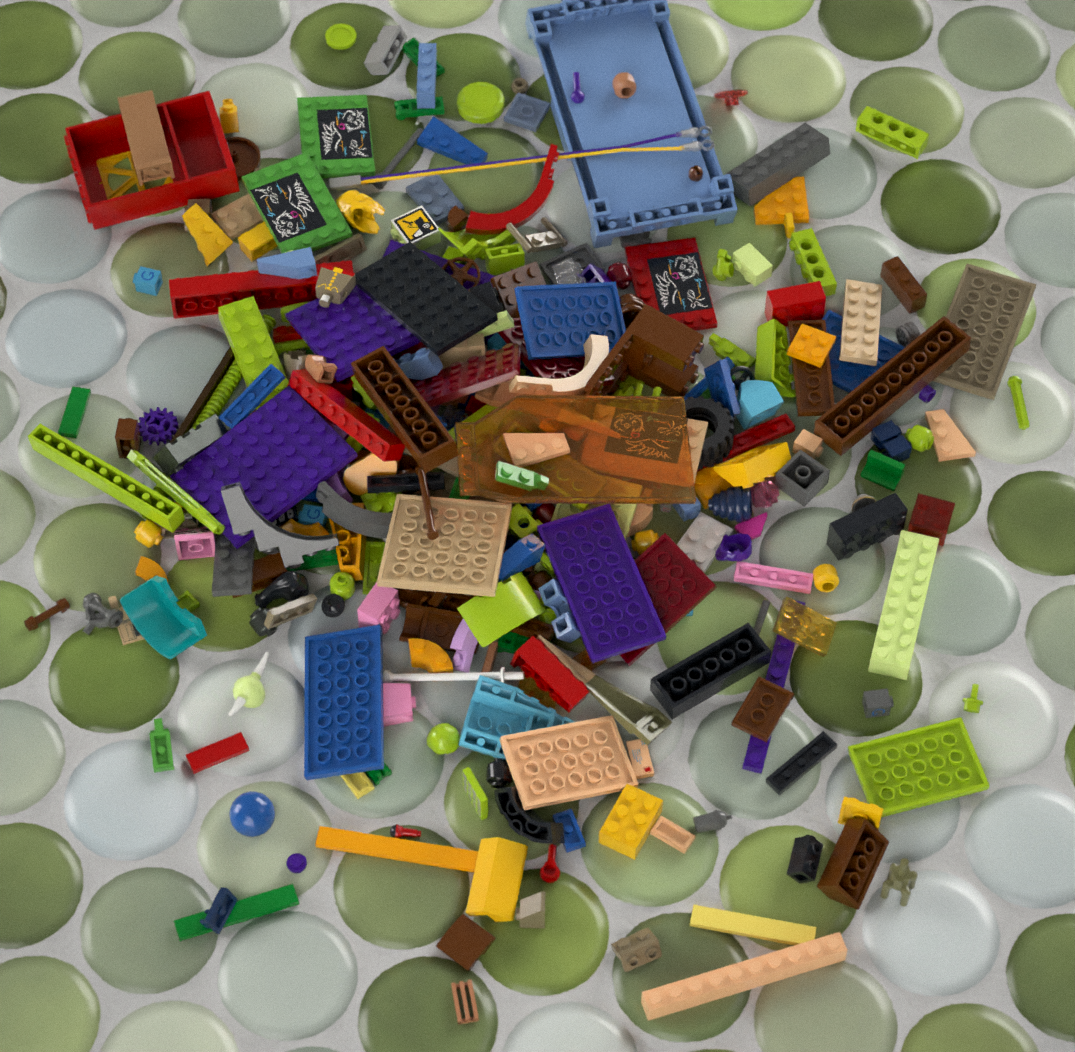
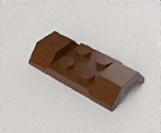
[399,603,480,655]

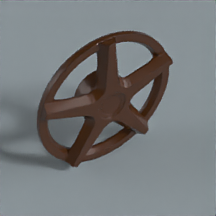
[442,257,481,292]

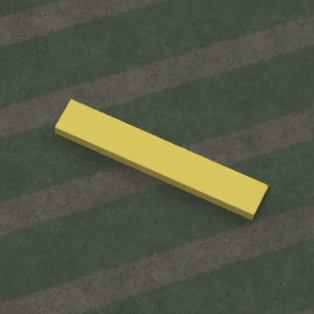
[690,904,816,946]

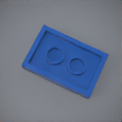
[704,359,740,417]

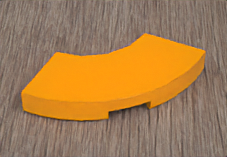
[279,518,330,536]
[135,556,169,584]

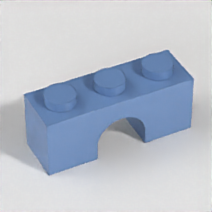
[538,579,581,643]

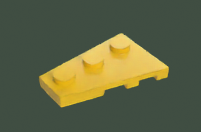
[182,203,233,266]

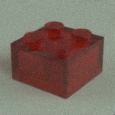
[908,493,955,546]

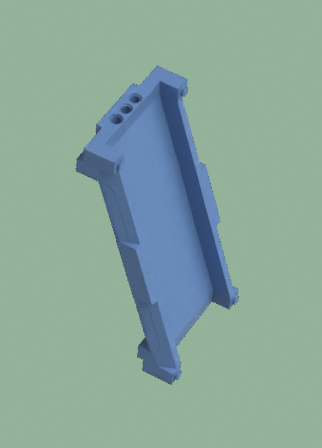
[525,0,738,248]

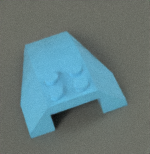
[459,675,574,759]

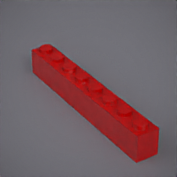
[287,369,405,462]

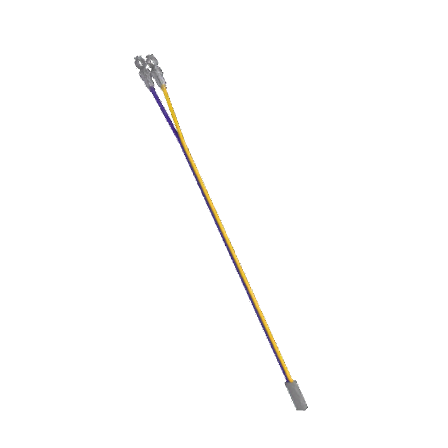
[329,126,715,191]

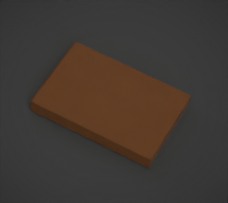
[731,677,794,743]

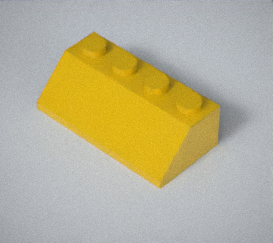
[714,442,791,489]

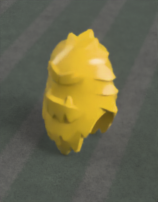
[335,190,385,234]

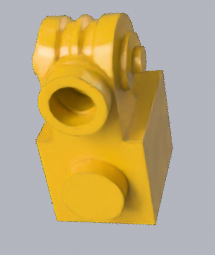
[219,99,239,133]

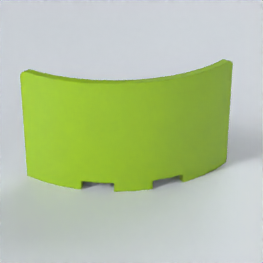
[438,213,516,260]
[457,572,546,647]

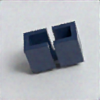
[871,420,912,462]

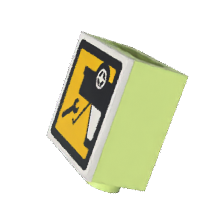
[390,206,441,251]

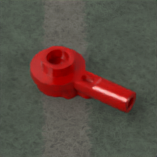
[540,844,560,883]

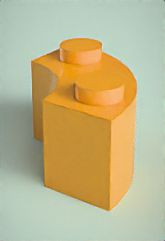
[408,638,453,682]

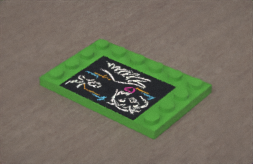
[297,95,375,179]
[242,152,352,253]

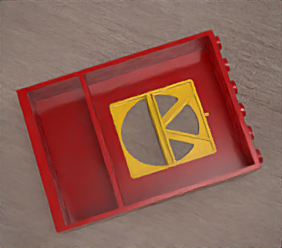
[63,90,240,230]

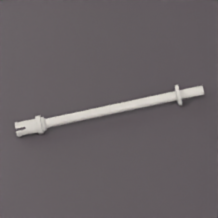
[383,667,524,683]

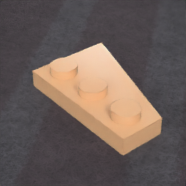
[503,433,570,468]

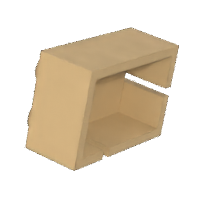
[428,334,485,369]

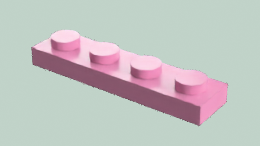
[734,561,813,594]

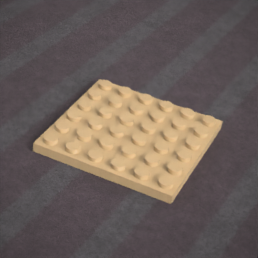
[377,494,512,597]

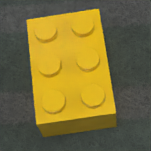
[599,783,663,860]

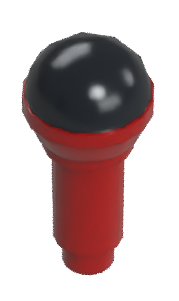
[390,824,421,838]

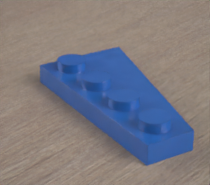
[417,116,488,165]

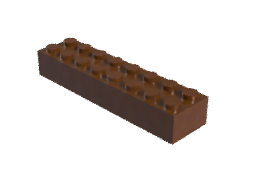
[351,346,459,473]

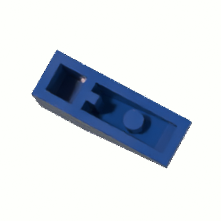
[498,533,546,582]

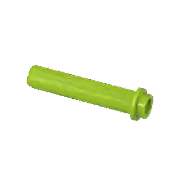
[1007,376,1030,430]

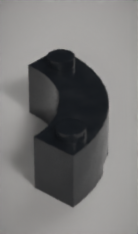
[494,787,565,844]

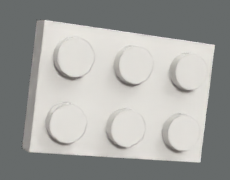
[677,512,733,573]

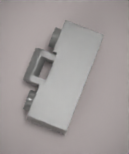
[364,25,408,75]

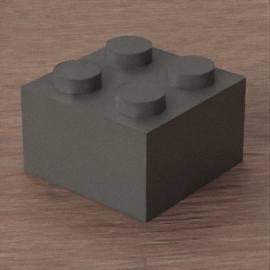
[775,450,830,507]

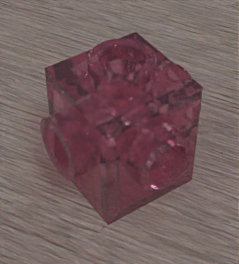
[750,479,779,508]

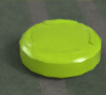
[457,82,505,124]

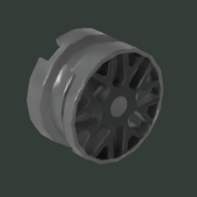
[895,322,921,347]

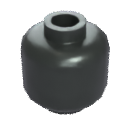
[249,607,277,637]

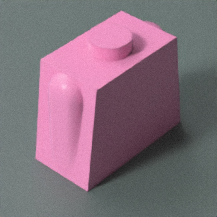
[383,683,416,727]

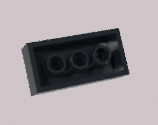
[826,492,908,561]

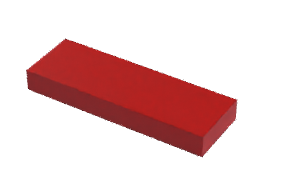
[186,732,249,774]

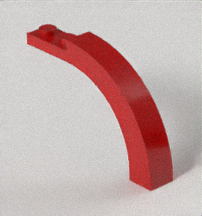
[465,144,560,235]

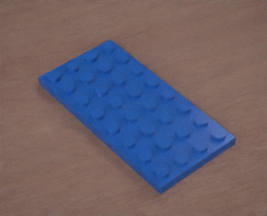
[304,625,384,780]

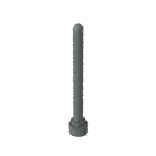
[372,128,424,189]

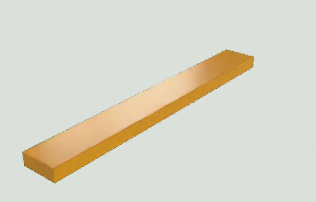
[315,826,478,873]

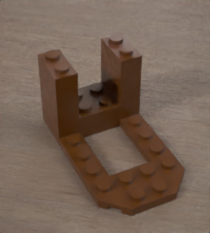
[575,304,705,419]

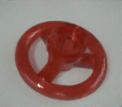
[714,89,748,106]

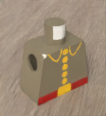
[316,264,356,308]

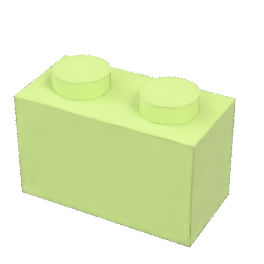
[732,242,773,287]

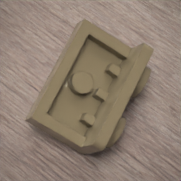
[611,928,662,972]

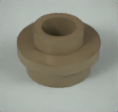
[511,78,528,94]

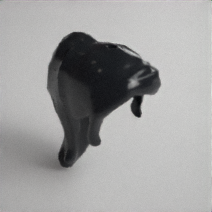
[255,571,309,608]

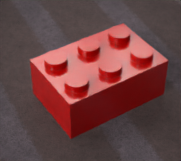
[764,281,826,327]

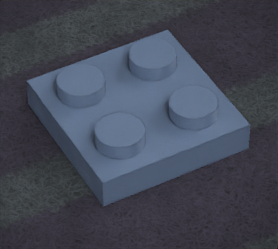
[504,93,550,132]

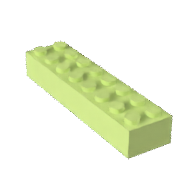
[868,530,939,680]

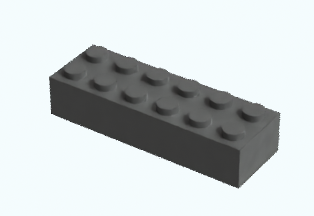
[725,123,830,206]

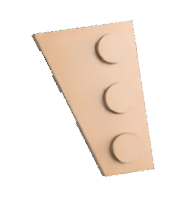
[925,409,976,462]

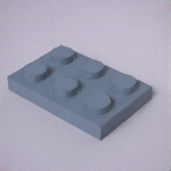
[406,175,465,225]

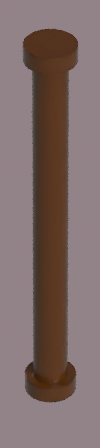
[415,465,439,540]

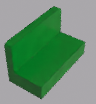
[860,450,905,491]

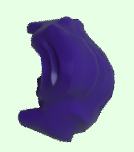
[715,533,752,561]

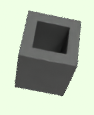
[862,689,894,718]

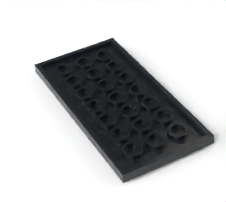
[355,242,498,356]

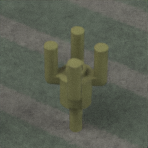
[880,858,918,907]

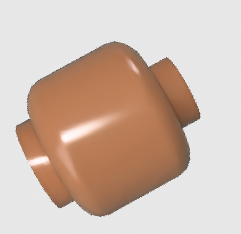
[612,72,637,99]

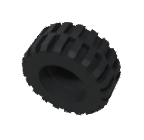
[665,396,734,469]

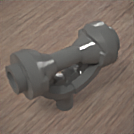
[83,592,123,635]

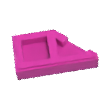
[735,512,768,540]

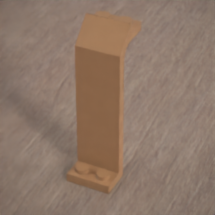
[117,89,175,186]

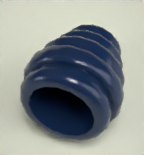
[708,486,752,523]

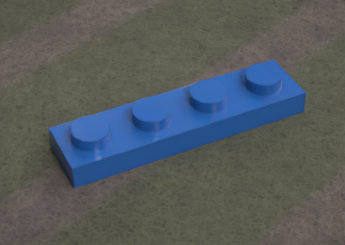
[219,364,286,429]

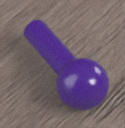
[571,72,585,103]

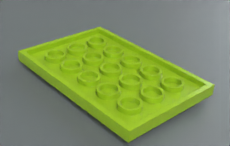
[847,717,990,817]

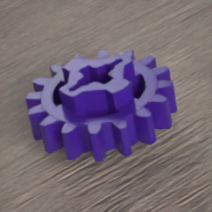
[138,407,179,446]

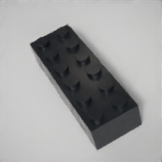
[650,622,771,719]

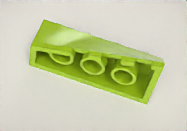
[755,319,795,397]

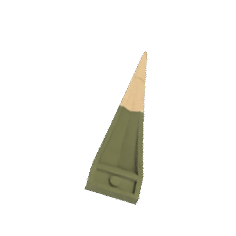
[537,635,672,746]

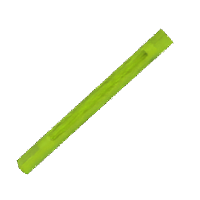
[127,449,225,535]

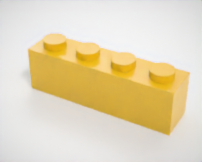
[238,222,278,262]

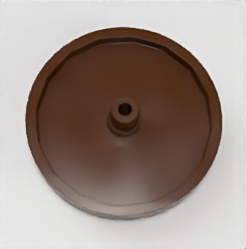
[226,137,261,181]

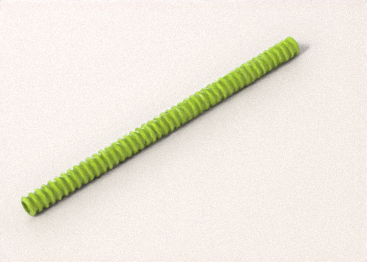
[140,314,276,520]

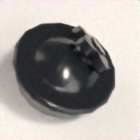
[321,594,345,618]

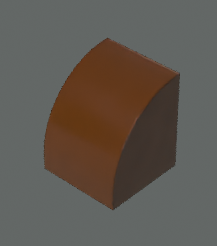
[448,205,468,232]

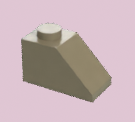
[516,892,545,928]

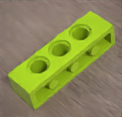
[855,106,929,159]
[789,228,837,296]
[508,503,556,577]

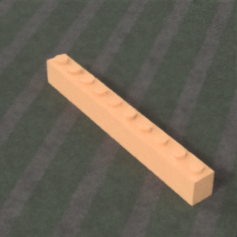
[641,932,847,1021]

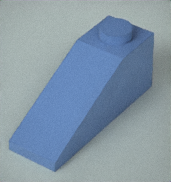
[257,247,317,279]

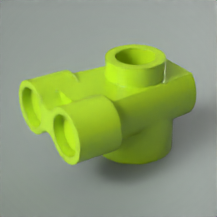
[712,249,734,281]

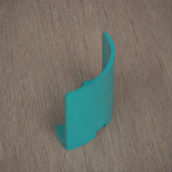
[120,576,207,659]

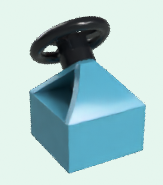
[730,366,784,430]

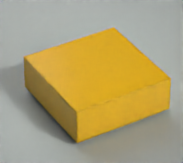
[784,213,795,238]

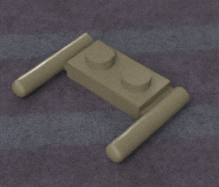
[506,217,568,253]

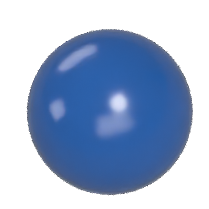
[229,791,275,837]

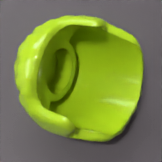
[426,723,460,755]

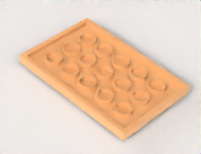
[500,715,639,811]

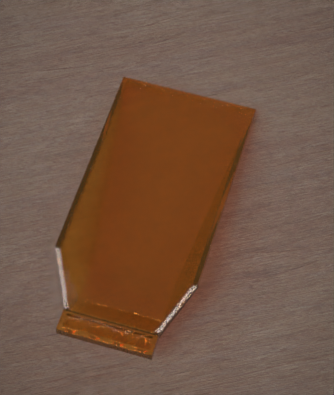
[454,395,696,504]

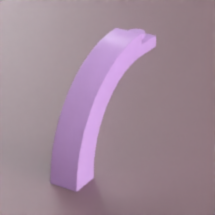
[450,590,541,673]

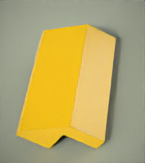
[466,837,528,922]

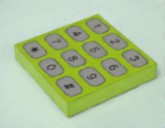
[462,767,488,820]

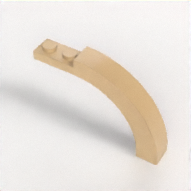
[509,334,609,402]

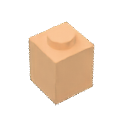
[792,429,824,459]

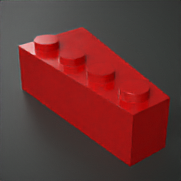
[510,636,589,713]

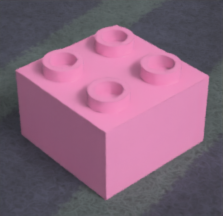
[357,582,400,635]

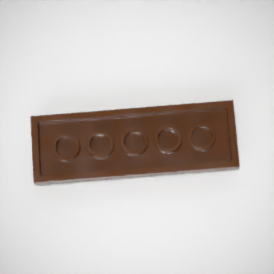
[788,320,835,417]

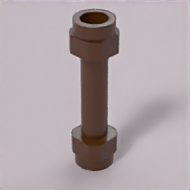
[24,598,70,631]

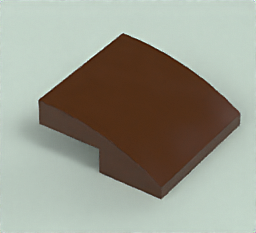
[436,914,496,971]

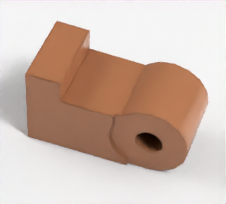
[305,355,337,384]

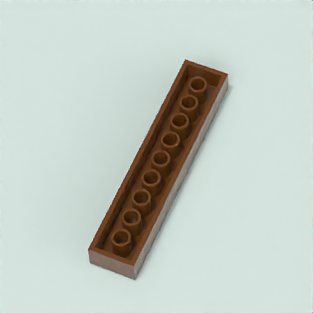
[814,316,971,456]

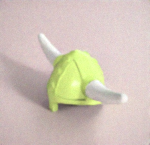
[228,652,269,716]

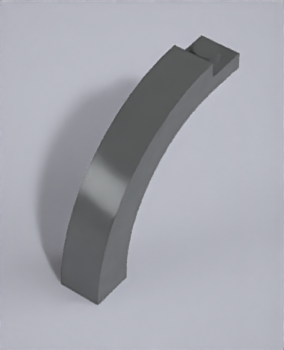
[316,481,392,538]

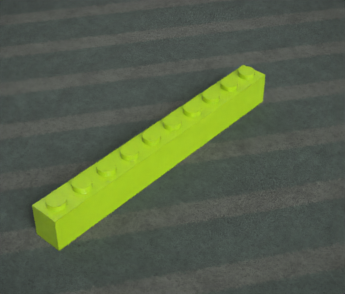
[28,424,185,533]

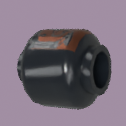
[486,758,513,789]

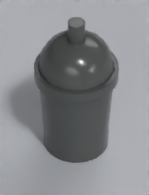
[693,810,732,833]

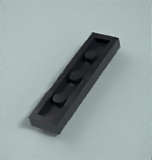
[367,472,445,494]
[766,731,837,796]

